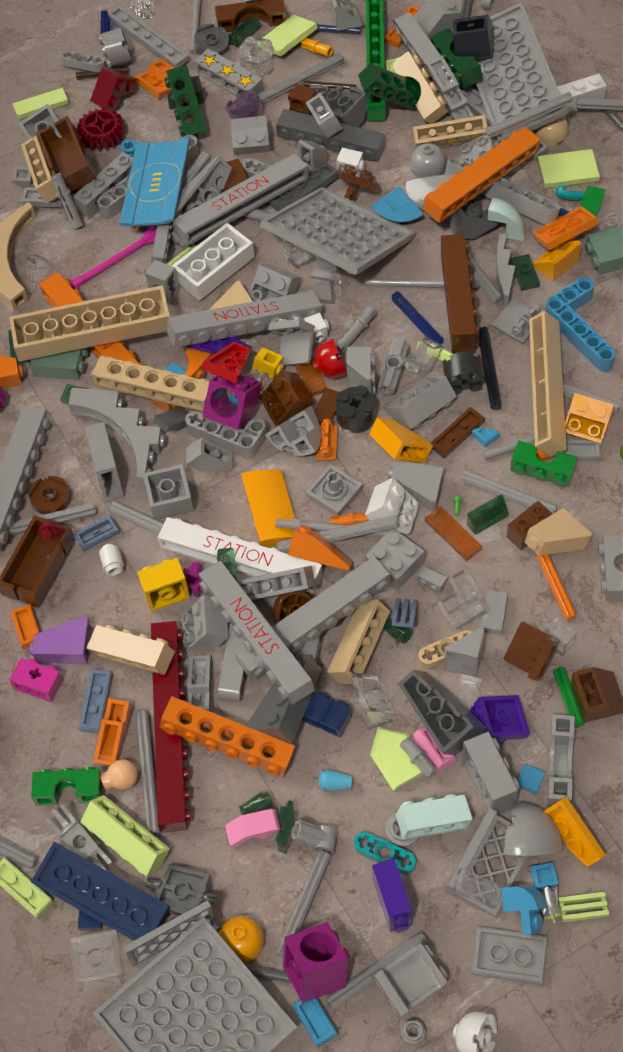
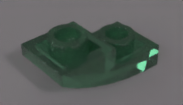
[275,800,295,854]

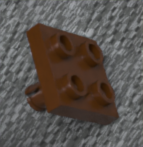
[337,164,377,201]

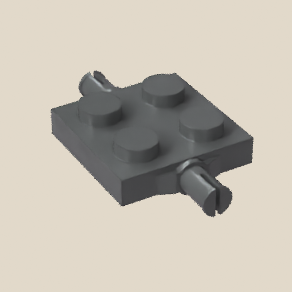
[145,864,219,916]

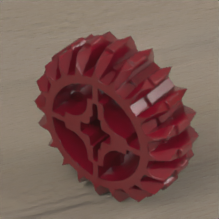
[77,107,125,152]

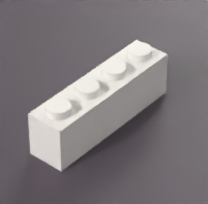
[558,74,607,113]

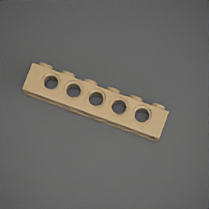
[92,356,209,412]

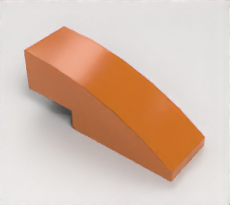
[93,698,133,765]

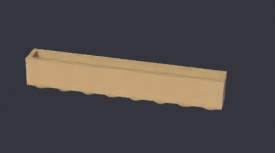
[529,311,567,457]

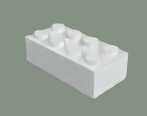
[172,223,255,301]

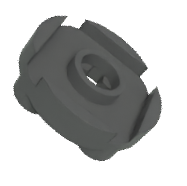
[194,23,229,55]

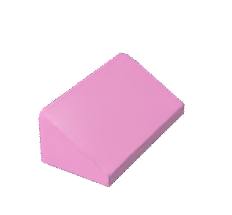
[412,727,457,773]

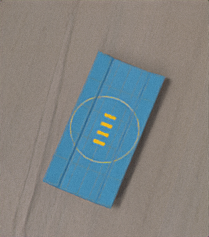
[119,137,190,227]

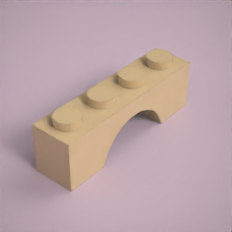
[391,51,448,124]

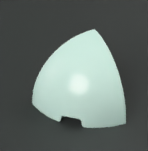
[488,197,525,241]

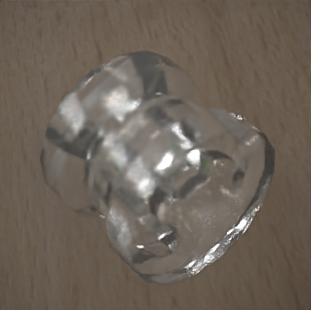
[248,368,269,392]

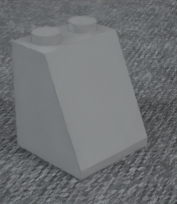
[414,0,460,41]

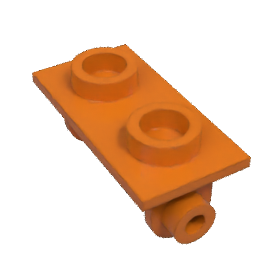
[316,419,338,460]

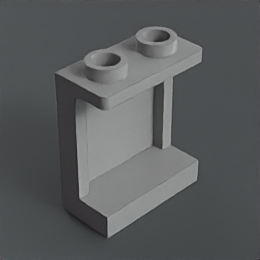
[371,942,448,1017]

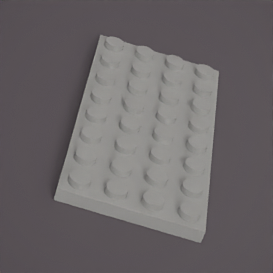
[476,2,568,143]

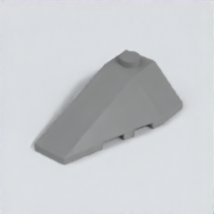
[18,104,62,139]
[175,155,232,218]

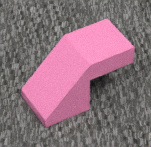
[225,809,280,847]

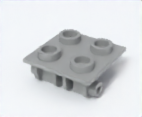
[491,299,541,343]

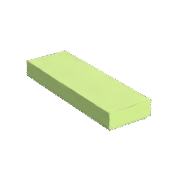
[12,88,69,120]
[0,857,53,919]

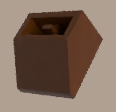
[259,370,315,426]
[571,668,623,723]

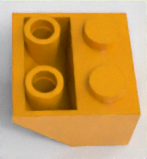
[565,393,615,444]

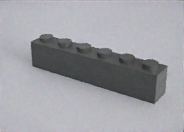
[276,109,386,162]

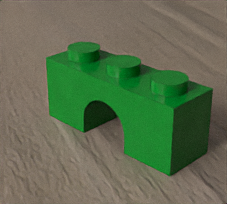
[510,440,577,487]
[31,767,102,806]

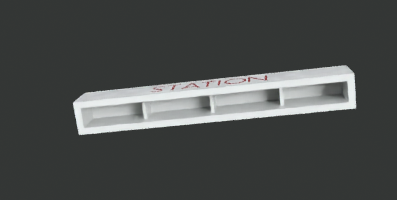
[157,517,323,595]

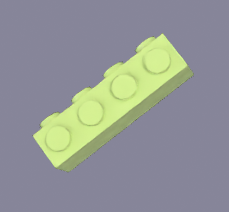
[81,795,170,877]

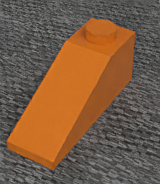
[288,525,352,571]

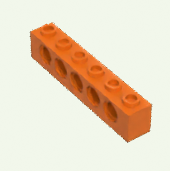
[160,696,295,777]

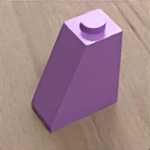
[30,616,91,664]

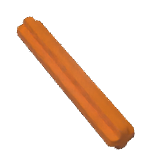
[535,553,576,621]

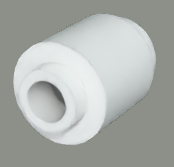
[99,544,124,576]

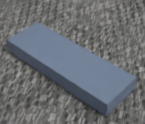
[79,669,113,733]

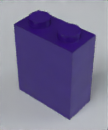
[372,858,412,932]

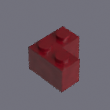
[90,68,138,111]

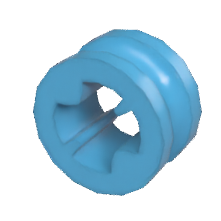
[121,139,136,157]

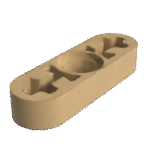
[418,630,473,668]

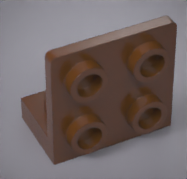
[503,622,560,681]

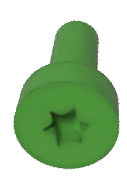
[453,496,463,516]

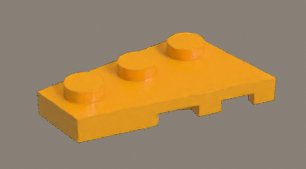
[544,797,606,867]

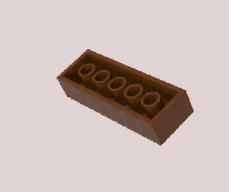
[441,233,479,354]

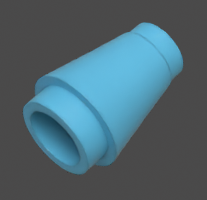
[319,769,352,792]

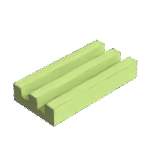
[558,892,609,923]

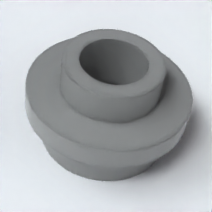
[401,1020,425,1045]

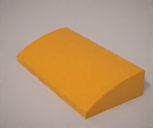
[241,469,296,548]

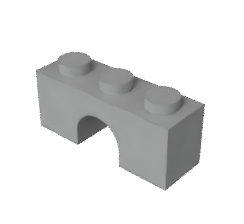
[598,535,623,601]

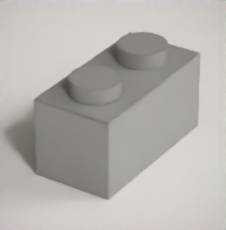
[417,566,447,593]

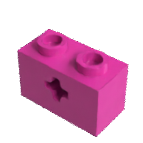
[9,658,63,702]

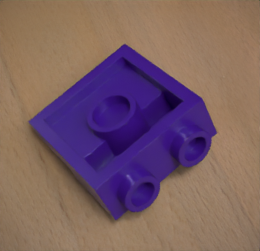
[471,695,530,744]

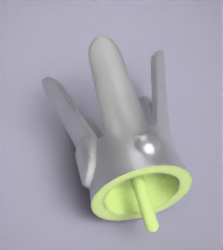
[541,887,562,923]

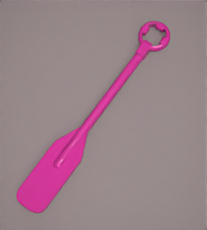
[68,222,174,290]

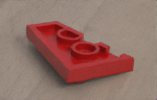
[202,341,250,384]

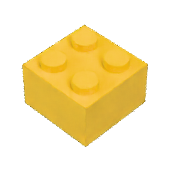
[137,558,190,612]

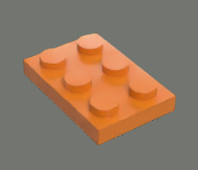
[532,206,599,250]

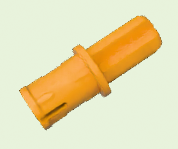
[301,38,334,57]

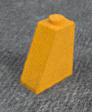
[369,417,433,463]

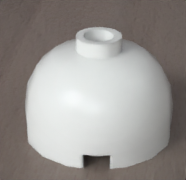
[453,1011,497,1052]

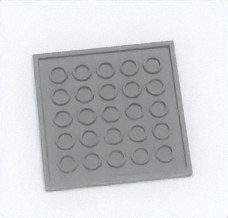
[260,187,415,275]
[93,916,297,1052]

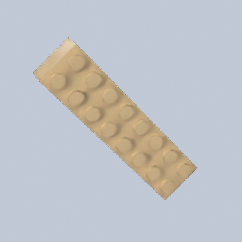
[9,285,170,362]

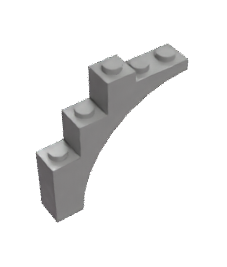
[69,388,165,488]

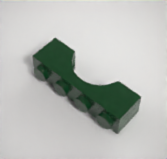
[430,28,483,88]

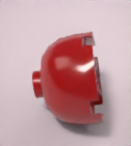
[312,339,347,379]

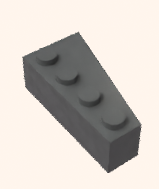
[246,655,322,744]
[398,670,487,755]

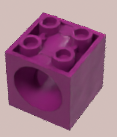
[202,375,262,430]
[283,922,350,1003]

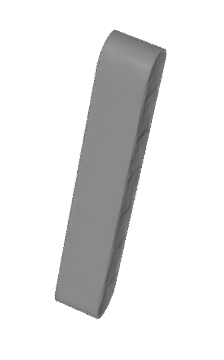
[97,135,199,219]
[444,156,561,225]

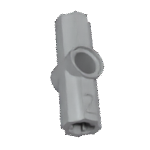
[378,338,410,396]

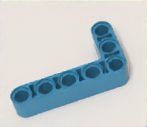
[546,277,615,372]

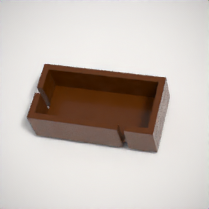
[36,116,97,192]
[0,515,75,608]

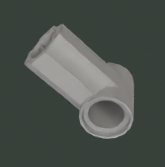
[291,820,337,854]

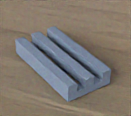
[73,515,120,552]
[392,598,418,628]

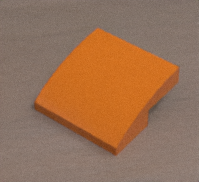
[135,59,174,99]

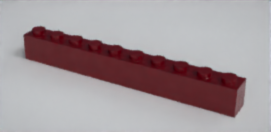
[151,621,191,833]

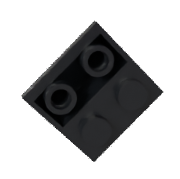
[453,14,494,60]

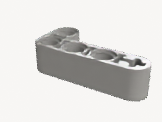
[185,411,266,459]

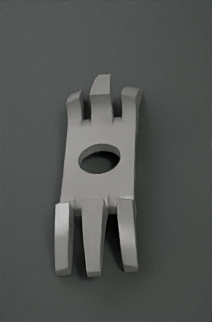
[45,804,112,871]

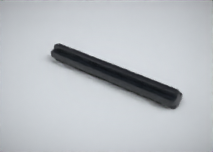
[478,326,501,410]

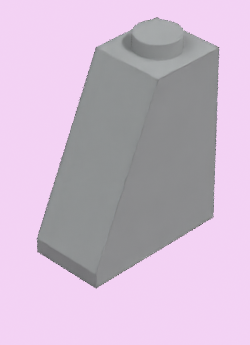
[388,460,444,513]

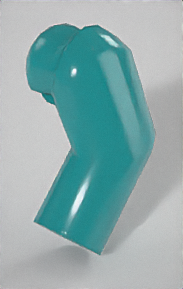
[555,185,583,201]

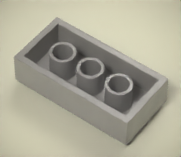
[151,222,173,264]

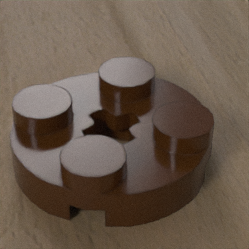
[29,476,71,514]

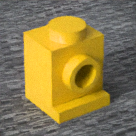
[251,347,284,379]

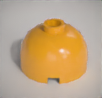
[218,916,264,964]

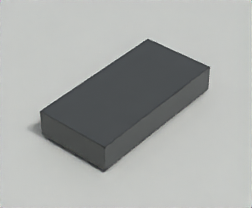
[153,407,189,432]

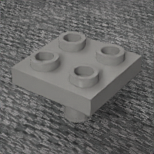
[305,464,363,516]

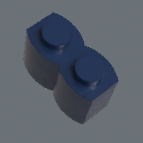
[302,692,352,737]

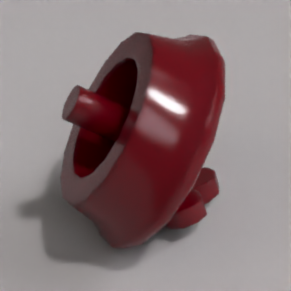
[38,521,64,541]

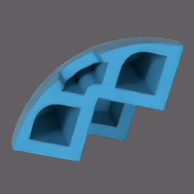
[371,185,423,222]

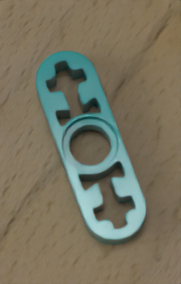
[354,832,416,875]

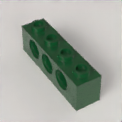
[358,64,421,111]
[164,65,207,140]

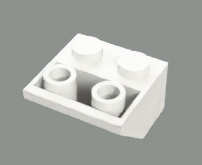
[365,478,420,534]

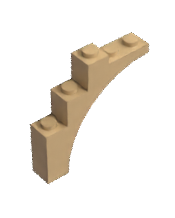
[0,202,36,312]

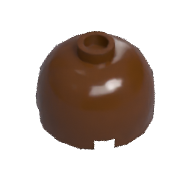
[273,590,312,623]

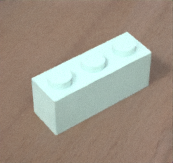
[396,794,473,840]

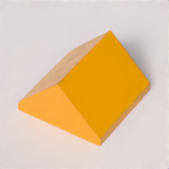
[532,240,581,282]

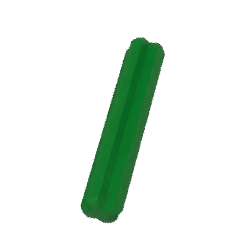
[553,667,584,728]

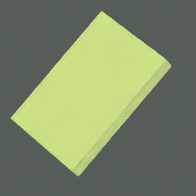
[257,14,318,56]
[537,149,600,188]

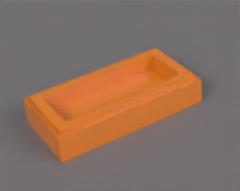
[10,604,40,649]

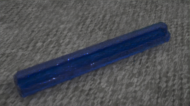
[391,291,444,346]

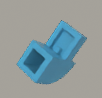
[501,886,548,935]

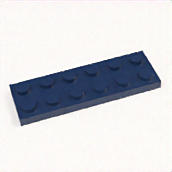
[31,841,171,941]

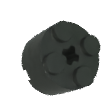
[442,352,485,394]
[335,385,376,433]

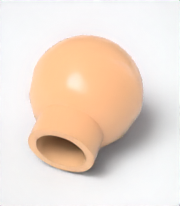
[100,759,138,790]

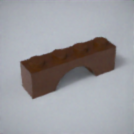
[215,0,287,33]

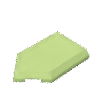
[370,727,423,791]

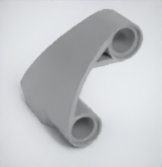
[405,174,478,222]

